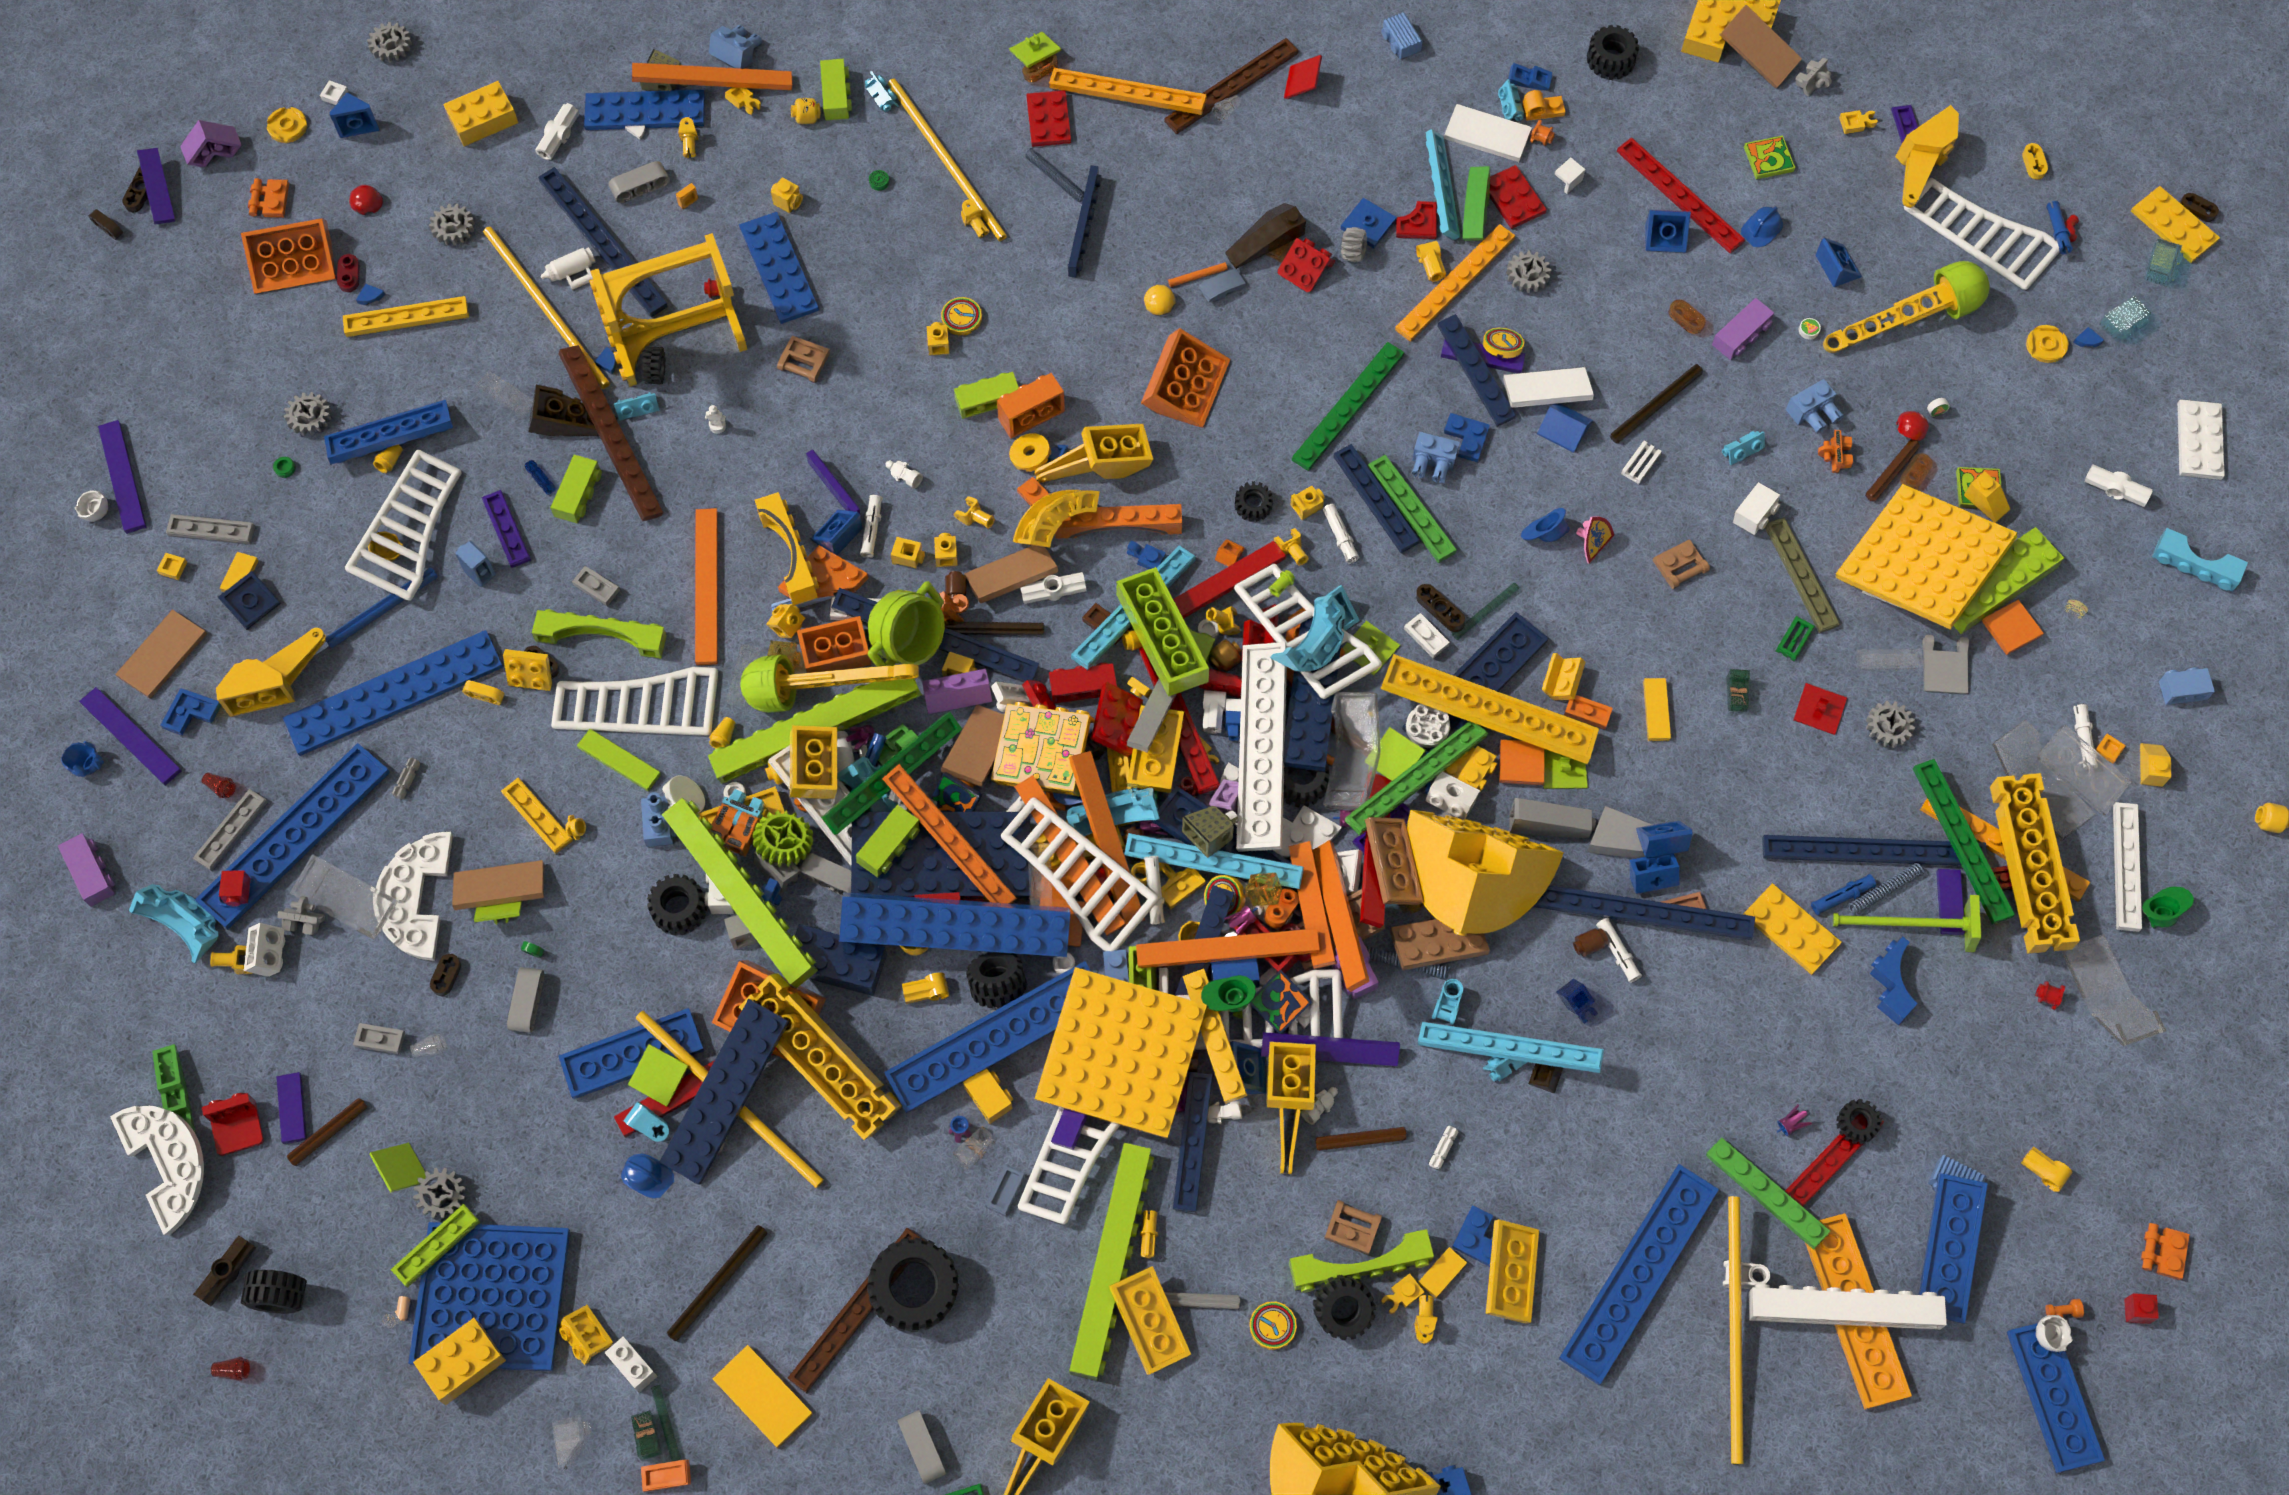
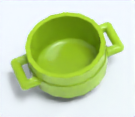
[868,581,945,667]

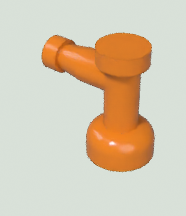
[2045,1299,2084,1318]

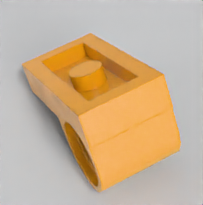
[1522,90,1565,121]

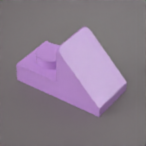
[1210,779,1239,814]

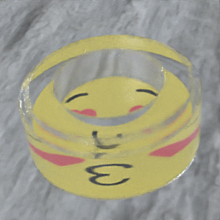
[2064,599,2088,618]

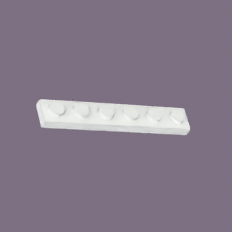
[2113,802,2142,932]

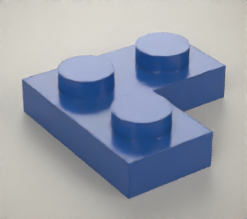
[1444,413,1490,463]
[160,688,222,735]
[1452,1205,1493,1267]

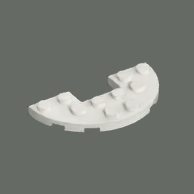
[1220,762,1342,858]
[374,832,453,961]
[110,1106,204,1235]

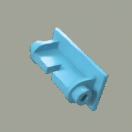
[865,71,899,112]
[1498,79,1524,121]
[614,392,660,421]
[1722,431,1765,465]
[1483,1057,1528,1082]

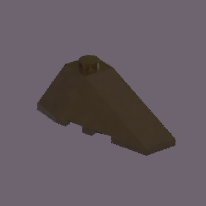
[1225,203,1306,269]
[528,384,617,436]

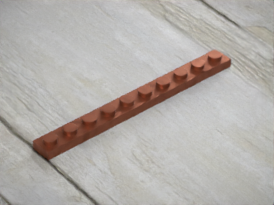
[558,345,663,522]

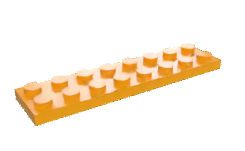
[1805,1213,1912,1410]

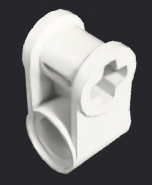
[1723,1260,1770,1289]

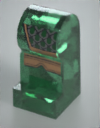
[1726,669,1750,712]
[631,1410,663,1461]

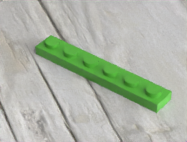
[1368,455,1457,563]
[1706,1138,1830,1250]

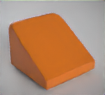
[1215,539,1245,567]

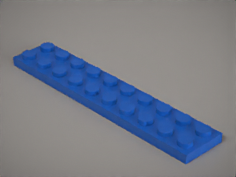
[283,630,503,756]
[195,743,390,930]
[884,961,1091,1113]
[1559,1164,1719,1386]

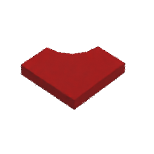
[1396,201,1437,239]

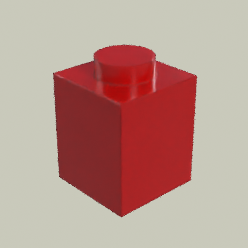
[219,870,251,906]
[2124,1293,2159,1324]

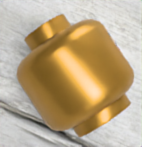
[1209,640,1242,672]

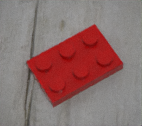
[1026,90,1071,147]
[1489,165,1547,229]
[1091,682,1143,757]

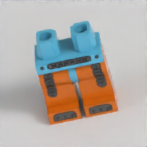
[710,789,765,857]

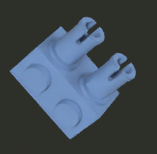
[709,25,762,69]
[1786,379,1844,434]
[1412,432,1460,483]
[641,792,677,847]

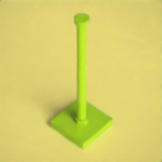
[1833,895,1981,952]

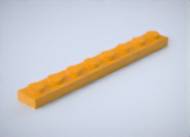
[1049,68,1207,115]
[1395,224,1515,342]
[1920,798,2090,902]

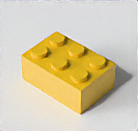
[443,81,518,146]
[790,725,837,799]
[413,1318,506,1405]

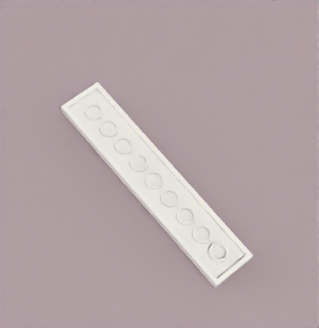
[1236,642,1287,852]

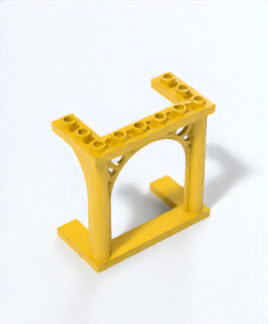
[589,233,748,387]

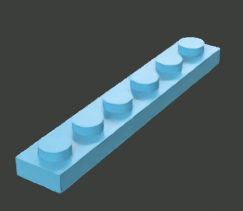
[1425,129,1460,240]

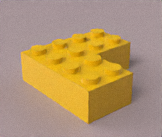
[1681,0,1781,63]

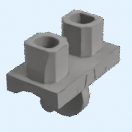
[1796,58,1832,96]
[277,896,325,935]

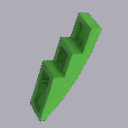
[1463,166,1490,241]
[152,1044,196,1134]

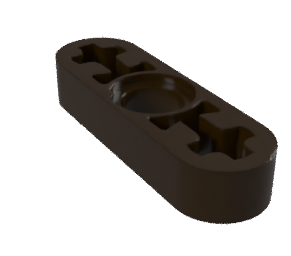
[122,166,148,213]
[1416,584,1465,632]

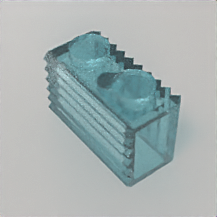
[2144,238,2184,287]
[2100,295,2152,341]

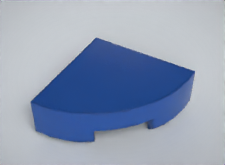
[356,284,385,305]
[2073,327,2104,347]
[594,347,616,374]
[1047,445,1068,462]

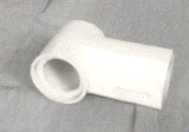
[1203,690,1226,734]

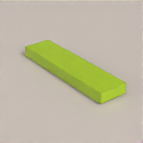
[577,729,661,792]
[390,1204,480,1288]

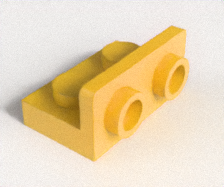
[1542,653,1586,700]
[559,1305,613,1365]

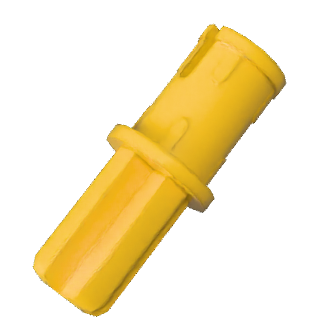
[1140,1210,1158,1258]

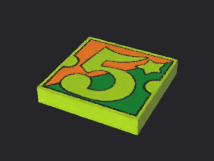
[1744,136,1795,179]
[1956,467,2001,508]

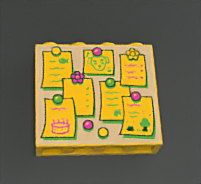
[991,702,1095,796]

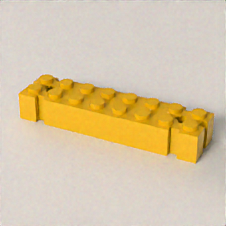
[1990,773,2080,954]
[739,973,902,1140]

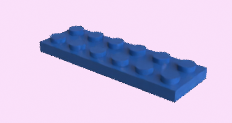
[584,89,705,130]
[739,211,819,324]
[324,400,453,465]
[558,1008,704,1099]
[1919,1173,1988,1324]
[2007,1323,2105,1473]

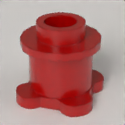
[704,278,720,298]
[2035,981,2065,1010]

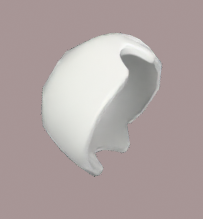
[75,491,108,522]
[2036,1315,2073,1352]

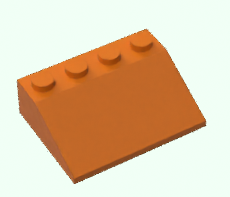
[241,218,336,294]
[1141,328,1230,428]
[712,960,826,1062]

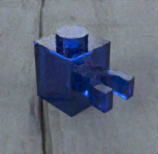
[1556,978,1598,1024]

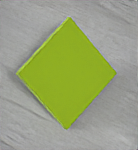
[1009,32,1061,68]
[1343,620,1400,676]
[1365,727,1425,781]
[1543,749,1588,789]
[474,901,522,925]
[628,1044,689,1106]
[369,1143,426,1193]

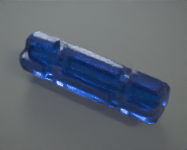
[524,460,556,495]

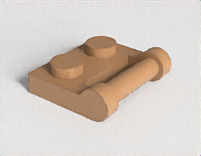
[777,336,830,383]
[1653,539,1710,589]
[1324,1200,1382,1255]

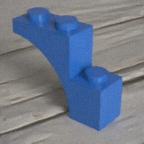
[1870,937,1918,1025]

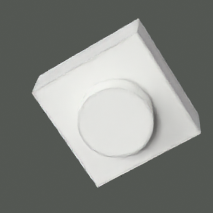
[320,80,349,105]

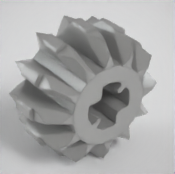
[1341,227,1367,262]

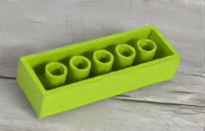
[1954,527,2064,634]
[1116,567,1209,697]

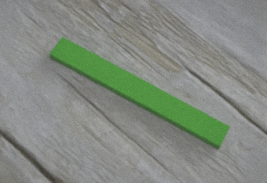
[1345,721,1488,836]

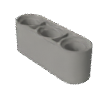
[608,161,670,203]
[798,853,851,896]
[507,967,545,1033]
[897,1410,946,1485]

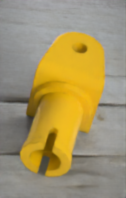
[678,117,699,158]
[961,200,990,238]
[954,496,995,528]
[1274,528,1309,566]
[1206,606,1240,635]
[210,945,252,974]
[1414,1295,1438,1344]

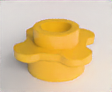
[566,815,586,840]

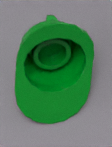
[2142,886,2194,929]
[1201,975,1256,1012]

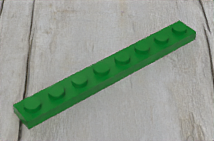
[1292,342,1404,471]
[821,712,962,835]
[1913,759,2015,925]

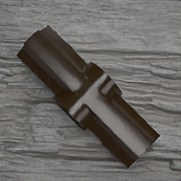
[193,1235,256,1306]

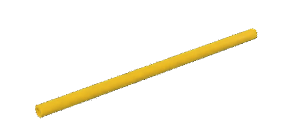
[888,78,1007,242]
[483,226,610,389]
[636,1010,824,1188]
[1728,1196,1743,1464]

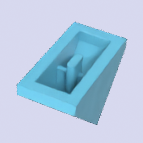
[1326,585,1360,631]

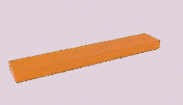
[1288,841,1336,969]

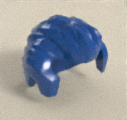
[61,741,104,777]

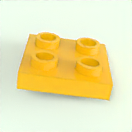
[503,649,552,691]

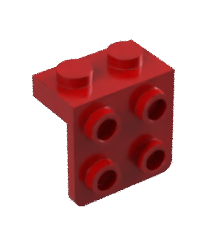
[1277,237,1336,292]
[202,1093,264,1156]

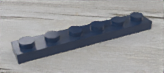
[1068,165,1102,278]
[1437,314,1516,427]
[1333,444,1419,553]
[1175,885,1235,996]
[1173,1072,1213,1213]

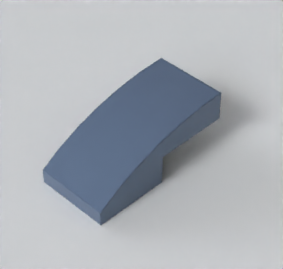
[1198,269,1246,302]

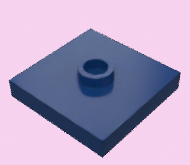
[1341,198,1397,249]

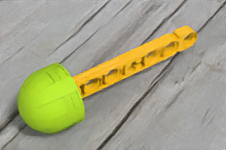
[1823,261,1990,353]
[740,655,919,712]

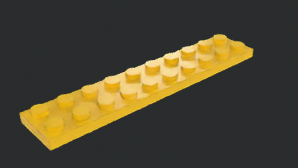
[1381,654,1599,764]

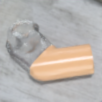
[382,1296,411,1329]

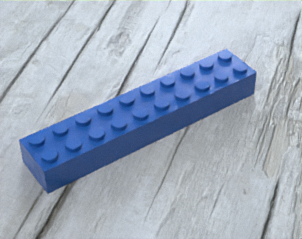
[839,892,1070,957]

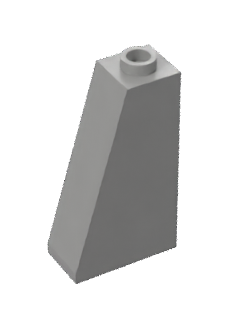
[1509,798,1596,838]
[1587,806,1678,858]

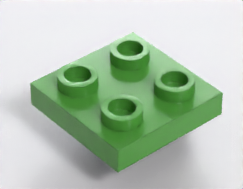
[878,723,931,766]

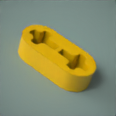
[2022,143,2048,180]
[462,680,505,705]

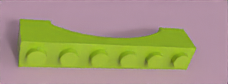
[532,609,667,659]
[1289,1229,1434,1293]

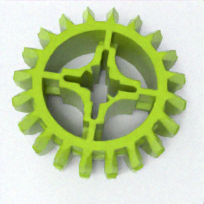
[753,810,813,868]

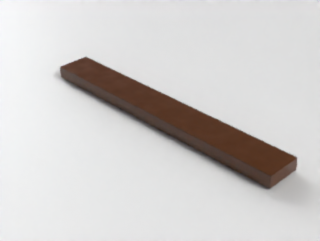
[1164,38,1299,135]
[788,1228,925,1394]

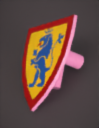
[1576,516,1614,563]

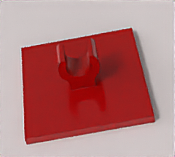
[1284,55,1322,99]
[1793,683,1847,735]

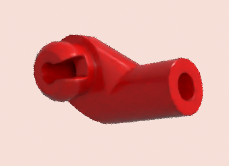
[2065,215,2079,243]

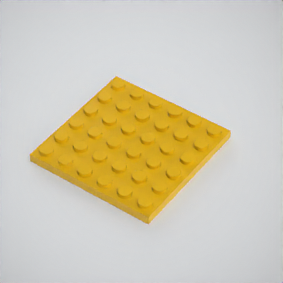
[1836,484,2017,630]
[1034,967,1207,1139]

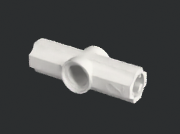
[535,103,580,160]
[2084,464,2152,507]
[1020,572,1086,604]

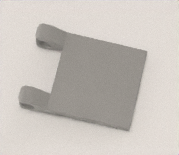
[1922,635,1969,694]

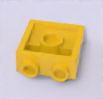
[1437,746,1498,792]

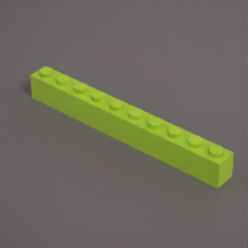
[708,679,922,784]
[662,798,818,988]
[1069,1143,1155,1381]

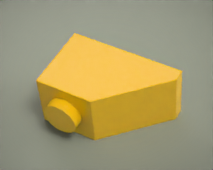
[1964,471,2010,523]
[2140,743,2171,787]

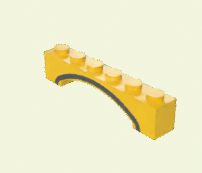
[755,492,819,606]

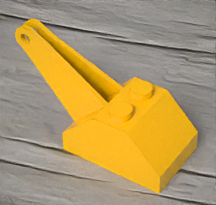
[1895,105,1959,208]
[1034,424,1153,483]
[216,628,326,717]
[1266,1042,1316,1174]
[1004,1378,1090,1495]

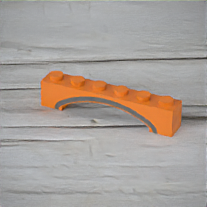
[1055,504,1182,539]

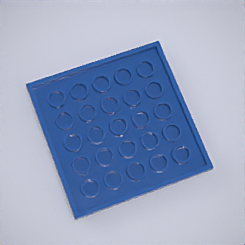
[408,1222,570,1371]

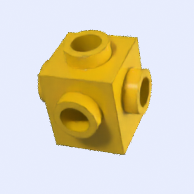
[766,604,805,638]

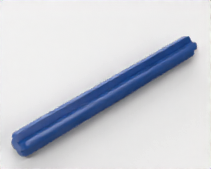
[326,568,438,648]

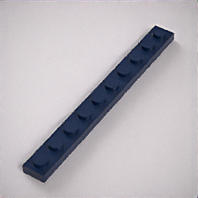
[538,167,668,317]
[831,588,1039,682]
[1762,835,1987,866]
[1533,885,1755,940]

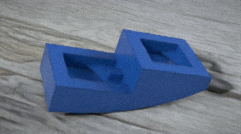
[1508,63,1553,90]

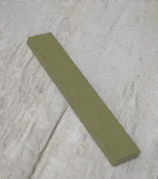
[1765,517,1840,634]

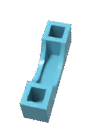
[2152,528,2248,591]

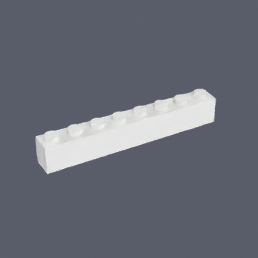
[1748,1284,1946,1330]

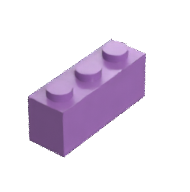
[1712,298,1774,360]
[922,669,992,714]
[58,833,115,907]

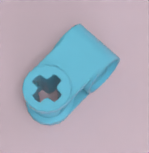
[1432,979,1463,1025]
[624,1101,669,1142]

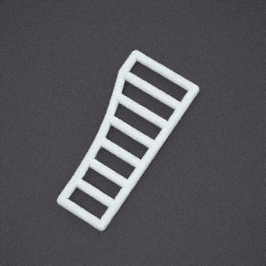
[1904,178,2059,290]
[345,450,462,601]
[1234,564,1382,699]
[551,667,718,736]
[1001,798,1159,951]
[1177,969,1343,1050]
[1018,1107,1120,1224]

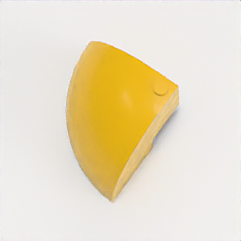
[1407,810,1564,936]
[1270,1423,1441,1495]

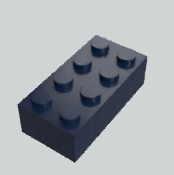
[795,924,887,996]

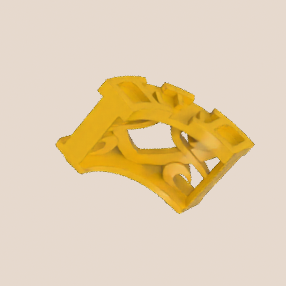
[1013,490,1100,548]

